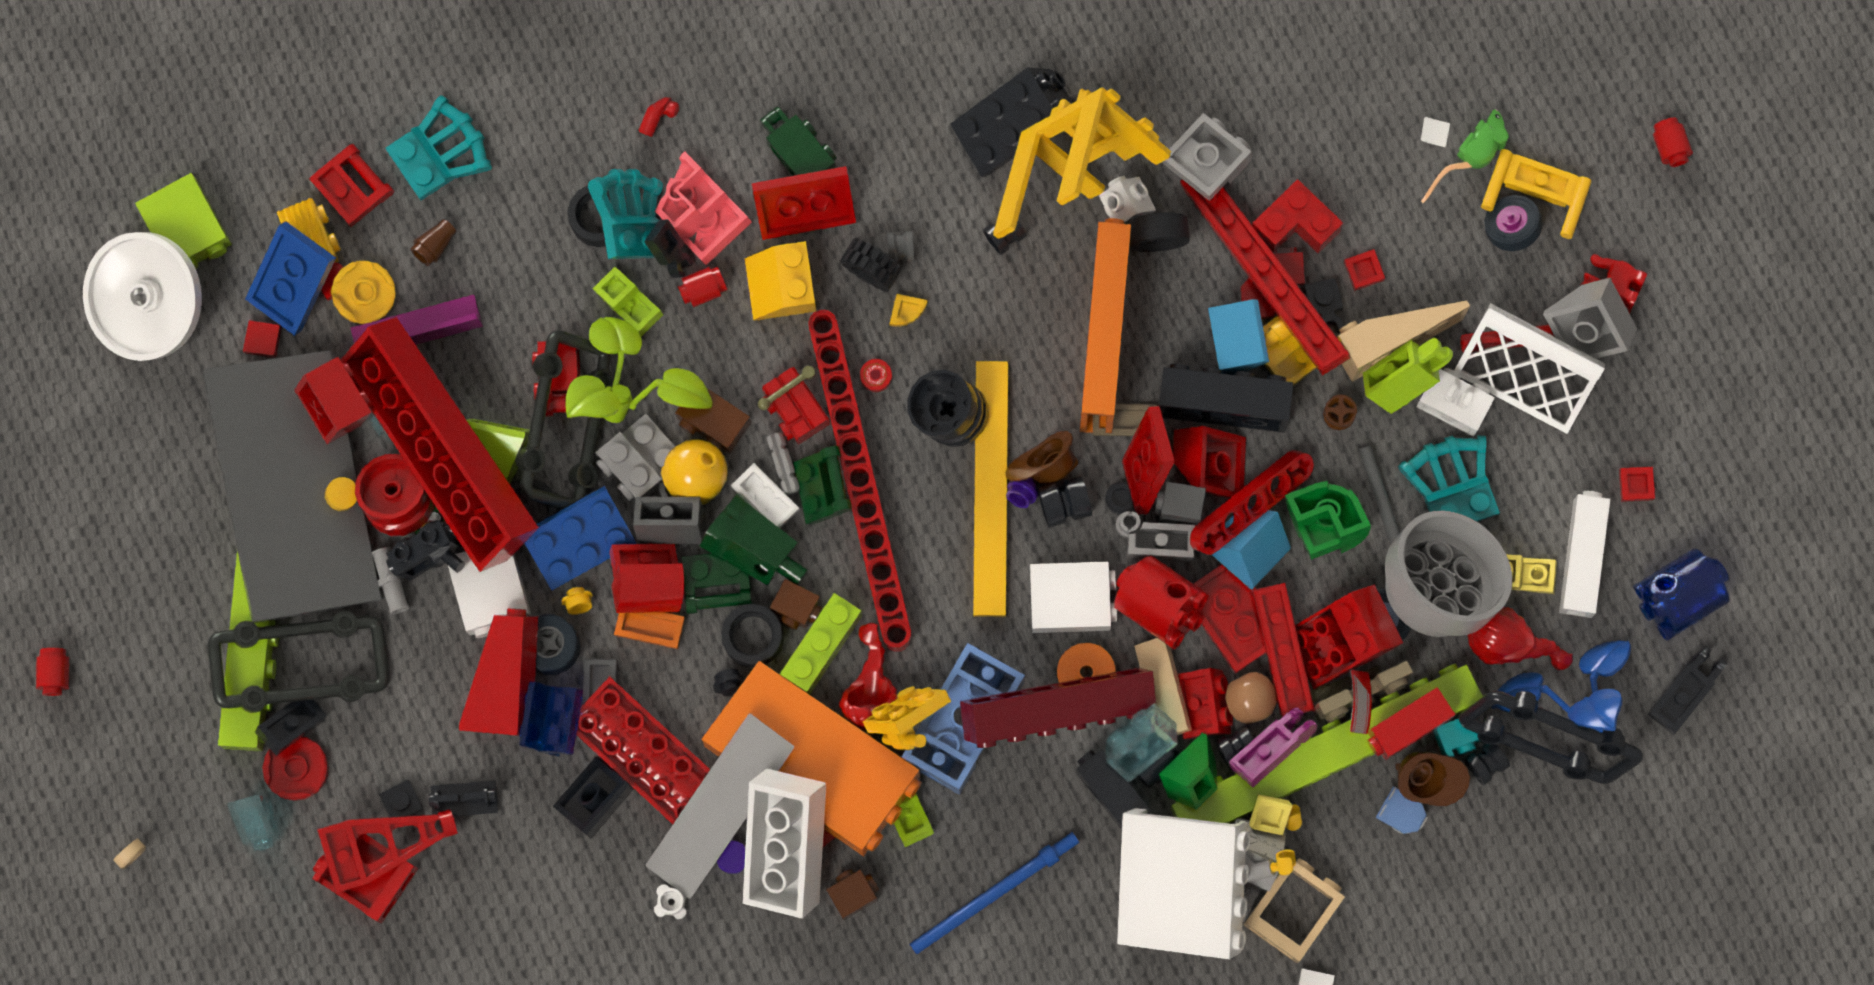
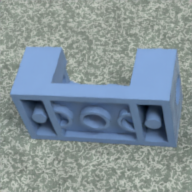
[902,643,1025,795]

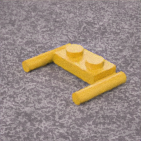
[1481,149,1592,239]

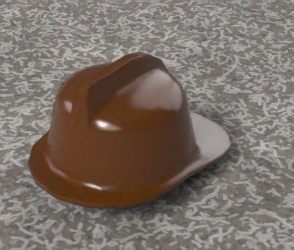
[1005,431,1078,484]
[1395,751,1470,806]

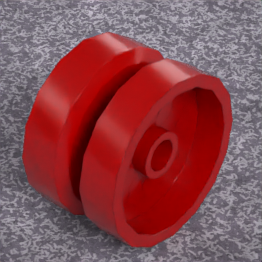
[355,454,434,536]

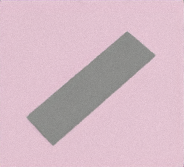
[646,713,794,899]

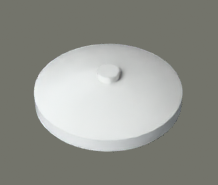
[83,232,202,361]

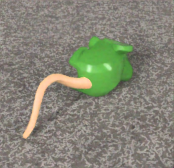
[1421,109,1509,203]

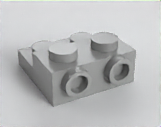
[1161,113,1252,201]
[596,413,675,501]

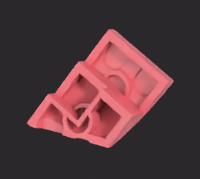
[655,151,752,265]

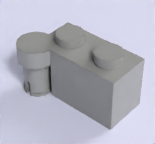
[1115,511,1195,562]

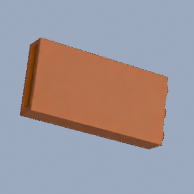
[1080,218,1131,434]
[701,661,922,857]

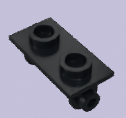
[429,780,498,817]

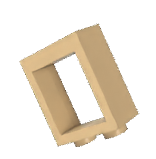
[1243,858,1345,964]

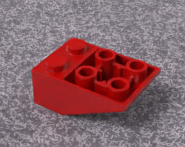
[1295,584,1403,689]

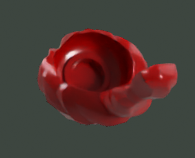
[1467,607,1573,670]
[839,623,898,730]

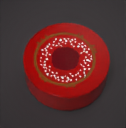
[860,359,892,392]

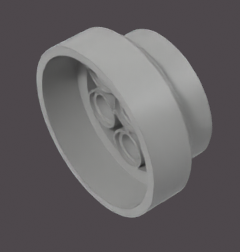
[1385,511,1512,637]

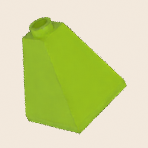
[466,419,530,484]

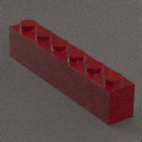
[960,667,1157,748]

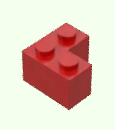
[1252,179,1343,253]

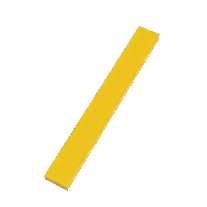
[973,361,1008,617]

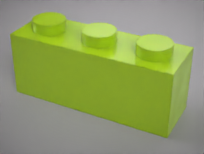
[780,593,862,695]

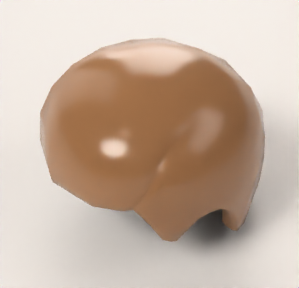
[1226,672,1277,724]

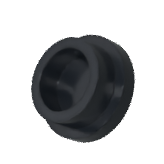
[713,669,745,697]

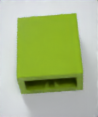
[135,173,232,269]

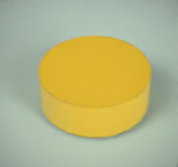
[325,477,357,511]

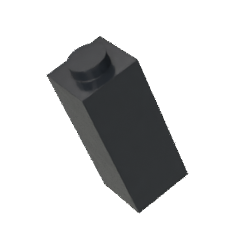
[1076,749,1151,830]

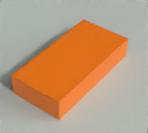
[614,612,685,649]

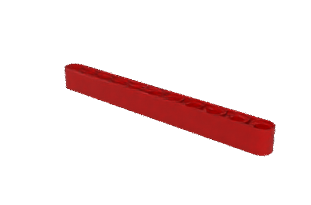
[808,310,912,652]

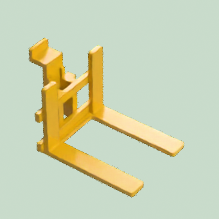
[993,87,1171,239]

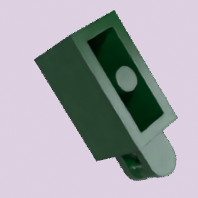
[760,106,837,176]

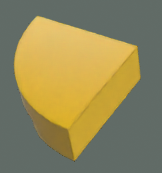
[889,294,928,327]

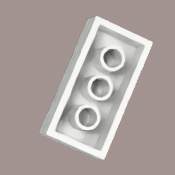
[743,769,826,918]

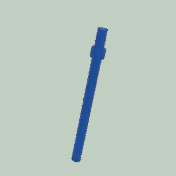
[910,832,1079,954]

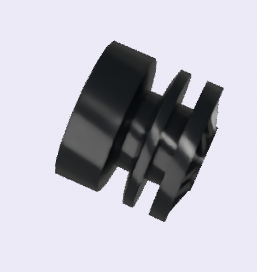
[907,370,988,447]

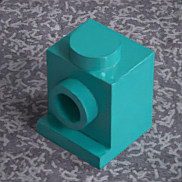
[1433,719,1481,757]

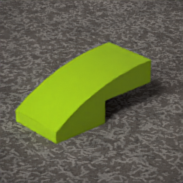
[592,267,663,337]
[894,794,934,847]

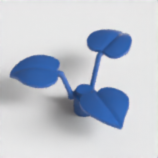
[1491,641,1631,733]

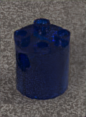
[1633,548,1730,641]

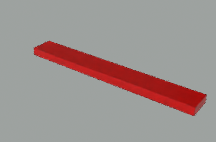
[1180,179,1350,376]

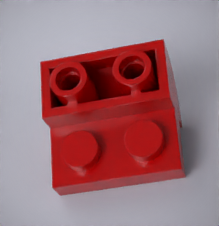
[609,544,684,613]

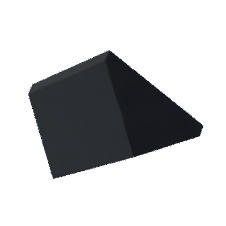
[553,757,634,839]

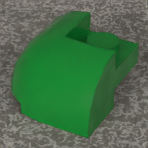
[1285,481,1371,560]

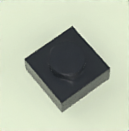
[379,779,424,817]

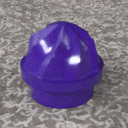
[1006,477,1038,508]

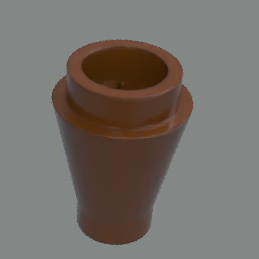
[410,219,457,266]

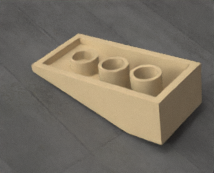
[1337,300,1470,382]

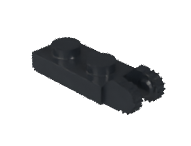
[1647,646,1728,735]

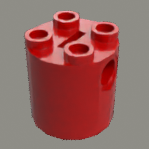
[1114,556,1209,649]

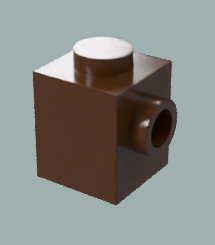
[770,579,823,630]
[826,869,880,920]

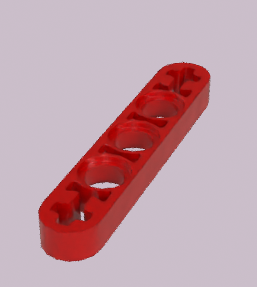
[1190,450,1314,555]

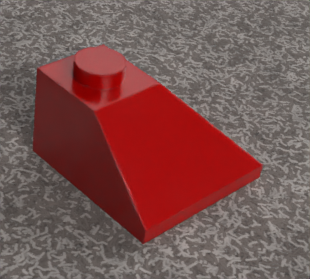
[1173,426,1246,499]

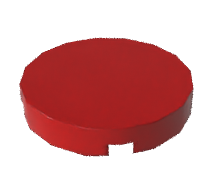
[262,737,329,801]

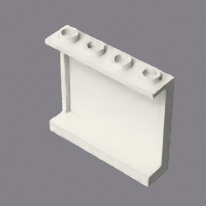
[1117,808,1250,959]

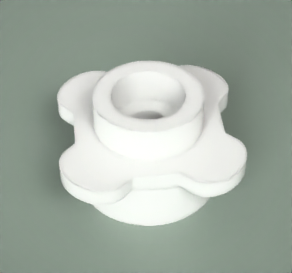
[654,884,687,919]

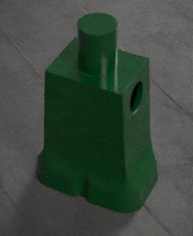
[700,493,808,586]

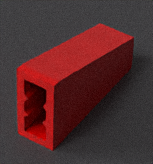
[459,608,538,736]

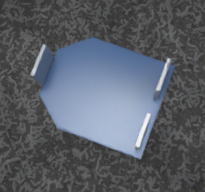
[1376,786,1428,834]

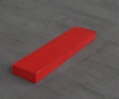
[1252,583,1315,718]

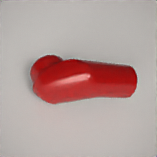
[638,97,680,137]

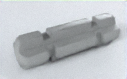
[767,432,800,495]

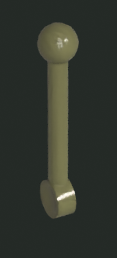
[758,366,815,410]

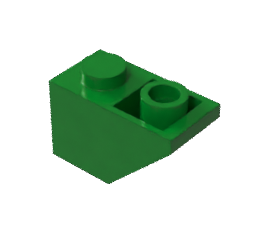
[1159,733,1218,810]

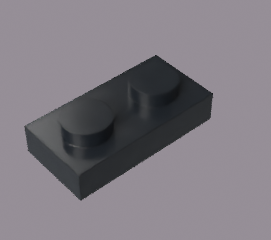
[255,700,327,756]

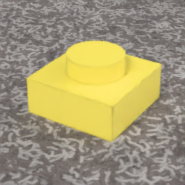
[1249,794,1292,835]

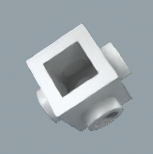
[1099,176,1156,224]

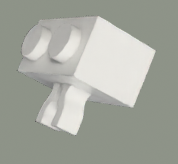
[1416,368,1495,437]

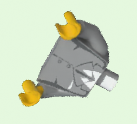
[1234,804,1302,892]

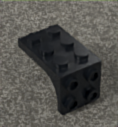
[950,67,1076,177]

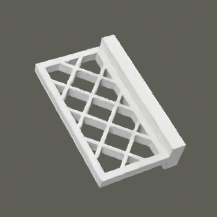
[1454,303,1605,434]

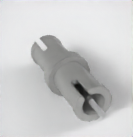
[372,547,410,615]

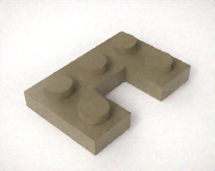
[1313,661,1413,724]

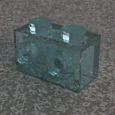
[1106,703,1177,782]

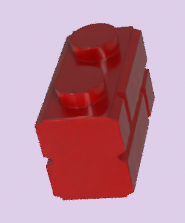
[762,367,830,445]

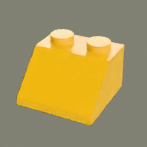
[745,241,817,321]

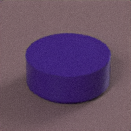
[716,841,746,874]

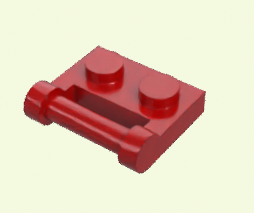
[309,144,394,227]

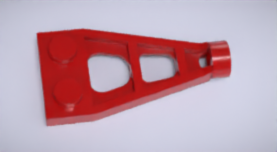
[317,809,458,893]

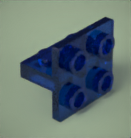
[519,681,584,757]

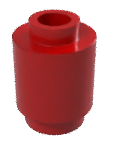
[1653,117,1693,167]
[678,267,727,308]
[36,648,70,696]

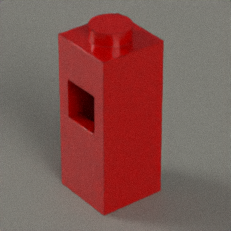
[1367,687,1456,760]

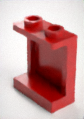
[312,834,418,924]

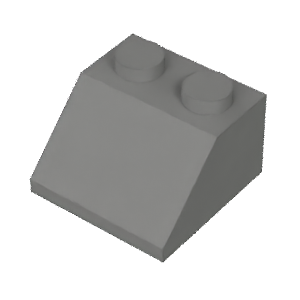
[1543,278,1637,359]

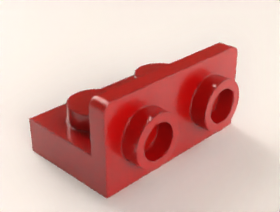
[1177,668,1233,740]

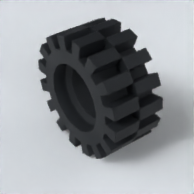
[840,238,902,292]

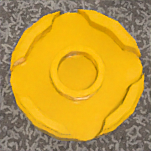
[331,261,396,325]

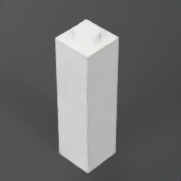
[1559,491,1610,618]

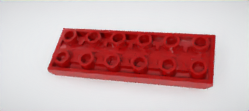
[565,676,710,825]

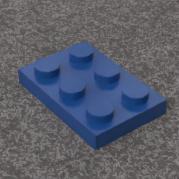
[245,222,336,336]
[525,486,636,590]

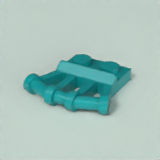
[385,95,492,201]
[588,169,663,259]
[1398,435,1500,522]

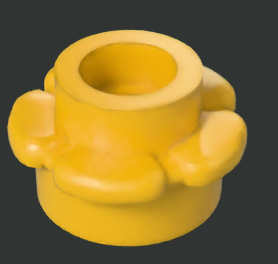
[561,587,593,615]

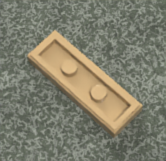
[1134,638,1192,740]

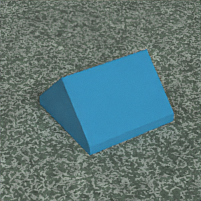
[1208,299,1269,375]
[1212,506,1291,590]

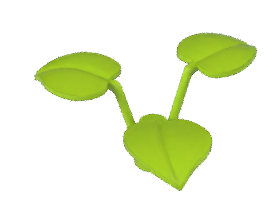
[565,317,712,423]

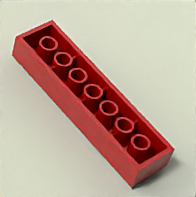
[341,317,539,572]

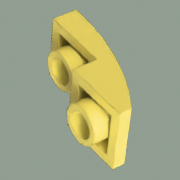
[1506,554,1557,594]

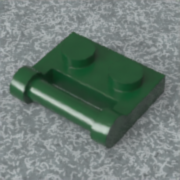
[793,446,852,524]
[682,553,752,614]

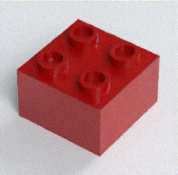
[294,357,372,445]

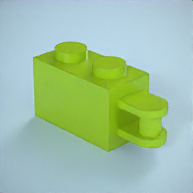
[1362,338,1453,414]

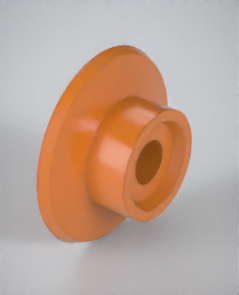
[1057,643,1116,682]

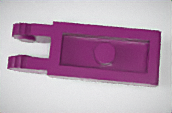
[1229,707,1318,787]

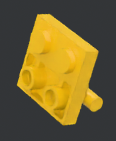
[1263,316,1316,386]
[863,687,951,750]

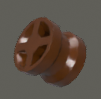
[1323,394,1357,431]

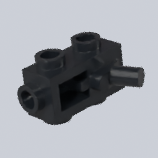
[386,520,465,581]

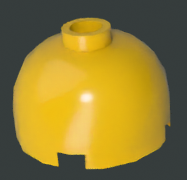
[661,439,728,505]

